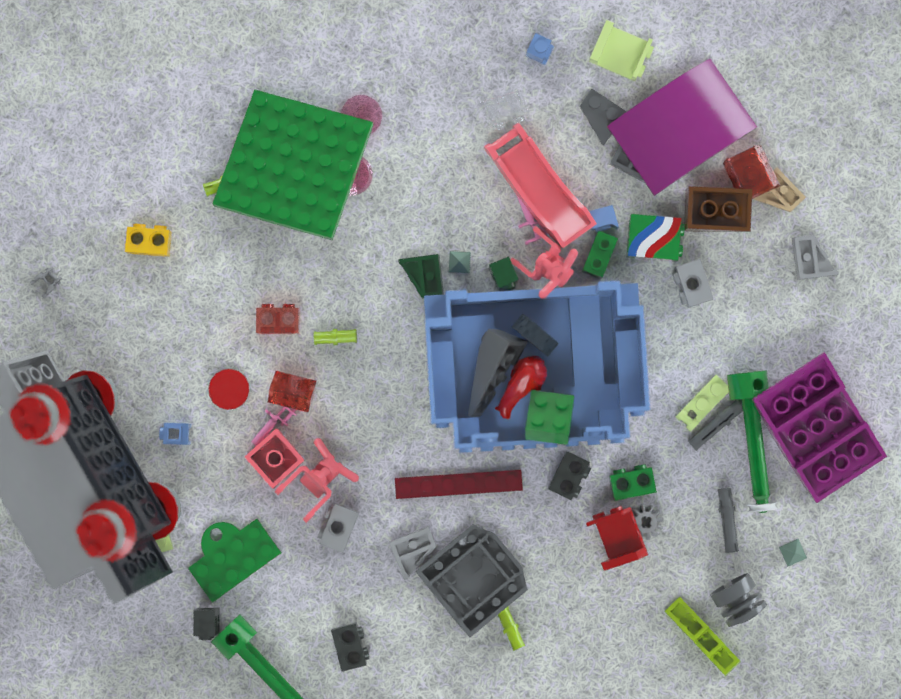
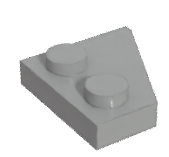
[792,235,838,280]
[389,526,437,580]

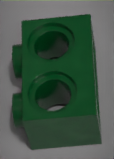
[489,256,519,291]

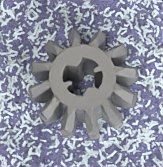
[632,504,663,540]

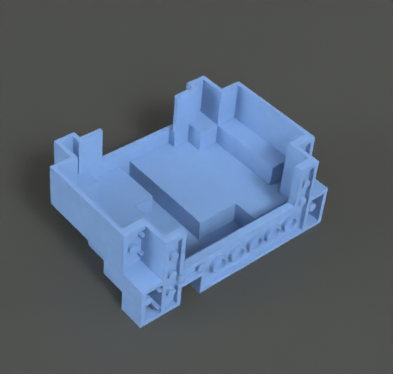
[424,281,650,453]

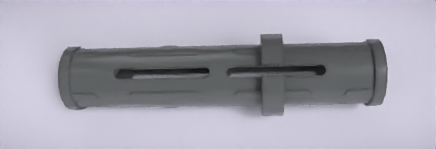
[688,400,743,451]
[717,488,739,553]

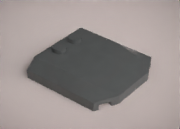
[416,524,528,638]

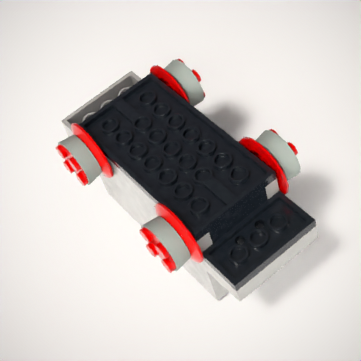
[0,350,181,604]

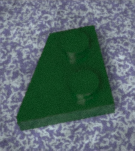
[398,254,444,299]

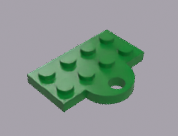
[188,519,282,603]

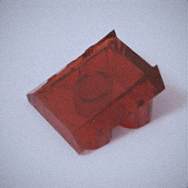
[723,145,780,199]

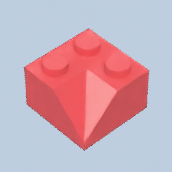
[245,428,305,489]

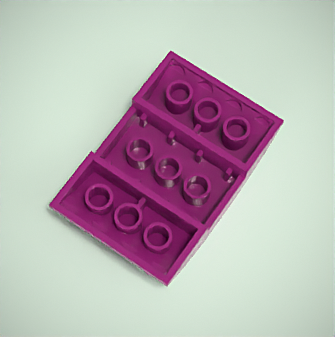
[607,59,757,196]
[753,352,887,503]

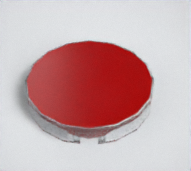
[208,368,251,411]

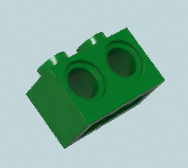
[582,231,618,279]
[609,464,657,501]

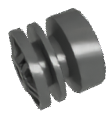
[710,573,767,627]

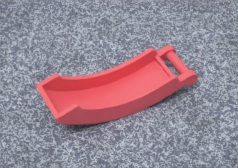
[484,123,597,248]

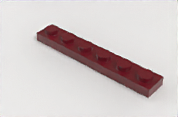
[394,470,523,499]

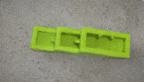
[665,597,741,676]

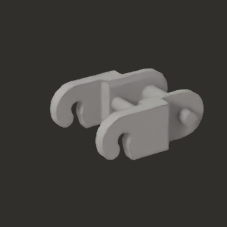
[30,267,62,298]

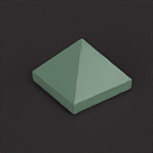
[449,251,471,273]
[779,539,807,567]

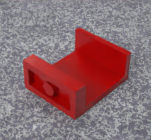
[586,506,648,571]

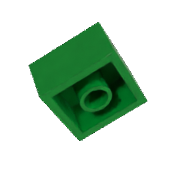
[525,390,574,445]

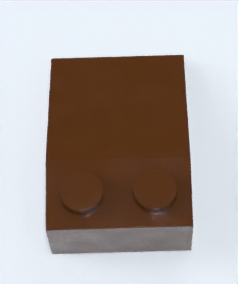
[684,186,752,232]

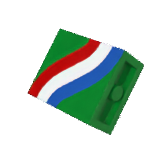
[626,214,685,262]

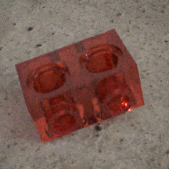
[256,304,300,334]
[268,371,317,412]

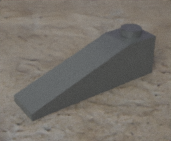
[468,329,527,417]

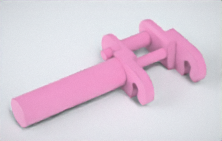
[516,195,548,245]
[251,395,297,446]

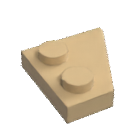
[752,167,806,212]

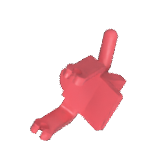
[510,226,578,299]
[274,438,359,523]

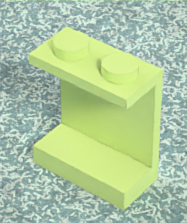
[589,20,654,81]

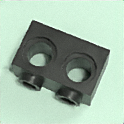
[548,451,591,501]
[193,608,220,640]
[331,622,370,672]

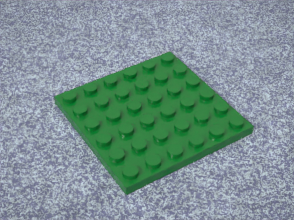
[212,89,374,241]

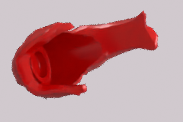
[494,355,547,420]

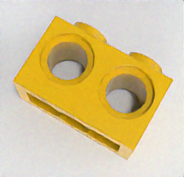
[125,223,172,257]

